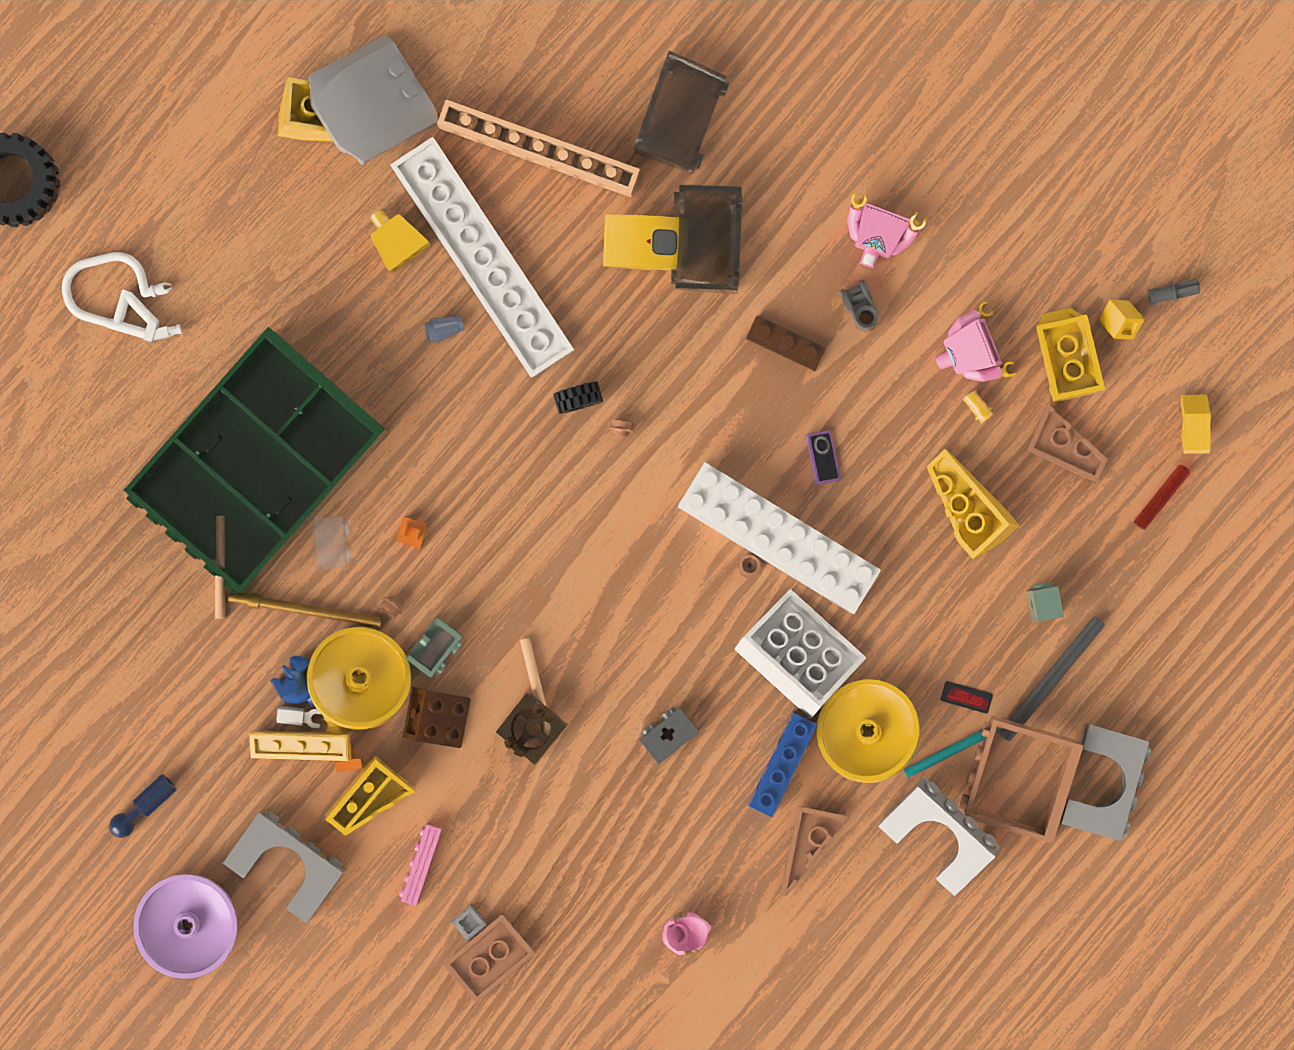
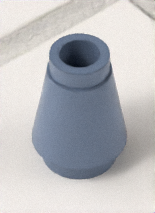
[424,316,464,343]

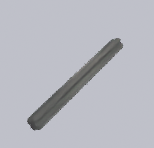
[999,617,1105,741]

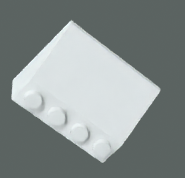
[735,589,866,719]

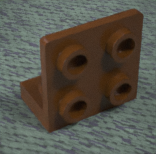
[402,687,471,748]

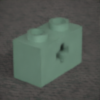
[1026,582,1064,622]

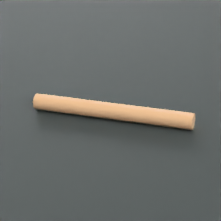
[215,516,226,618]
[520,638,550,736]

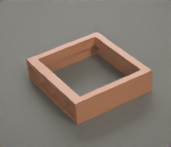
[959,715,1083,844]

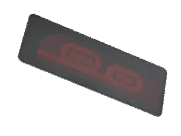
[941,681,993,714]

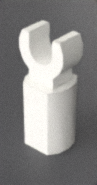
[277,705,321,728]

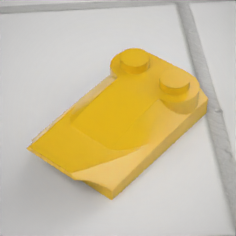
[1036,307,1105,402]

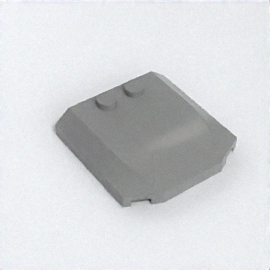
[308,35,439,165]

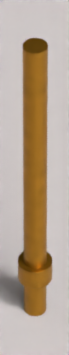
[228,592,382,627]

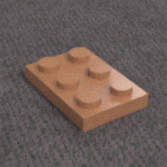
[443,913,536,1004]

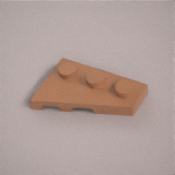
[1026,404,1108,483]

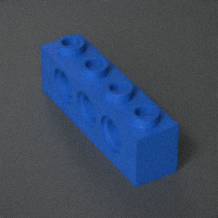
[748,712,817,817]

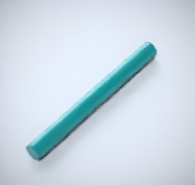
[903,728,1000,778]

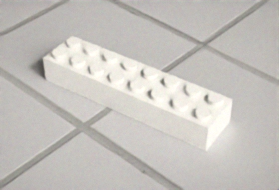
[678,462,881,614]

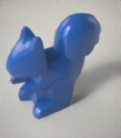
[270,656,314,706]

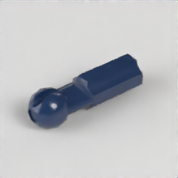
[109,774,178,838]

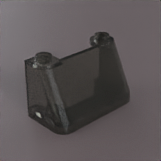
[634,51,730,174]
[671,185,743,294]

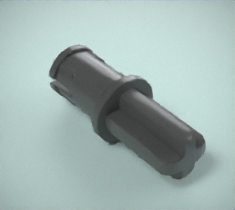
[1147,279,1200,305]

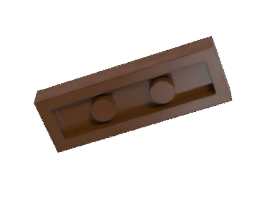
[746,316,826,372]

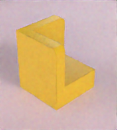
[1099,300,1145,340]

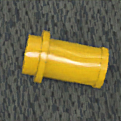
[963,390,994,424]

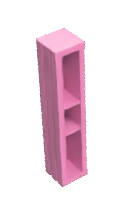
[399,823,443,906]

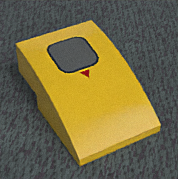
[603,215,688,271]

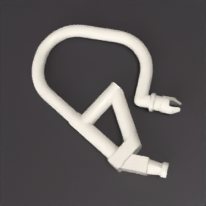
[62,252,183,343]

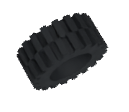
[0,132,60,227]

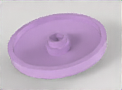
[133,874,238,979]

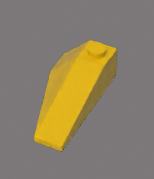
[278,77,333,141]
[927,449,1020,559]

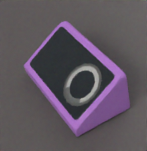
[805,430,841,485]

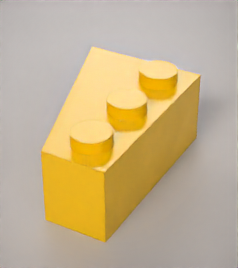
[325,755,415,836]

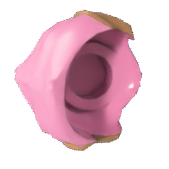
[662,911,712,955]

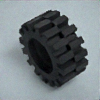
[553,381,603,414]

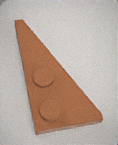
[780,806,847,896]

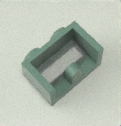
[406,616,462,678]

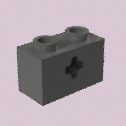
[639,707,699,764]

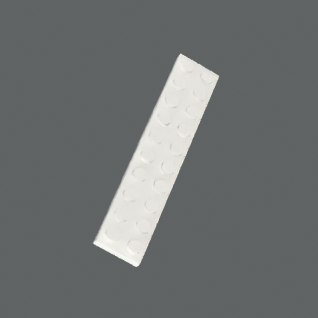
[390,137,574,378]

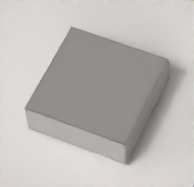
[451,904,488,941]

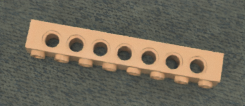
[437,100,640,197]

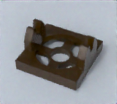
[496,692,568,765]

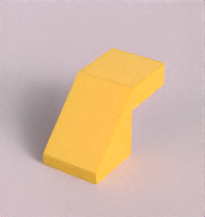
[1180,395,1211,454]

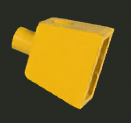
[370,209,430,274]

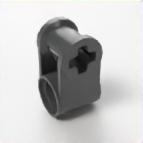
[839,280,878,332]

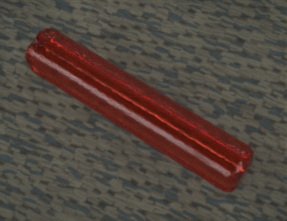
[1134,465,1190,530]

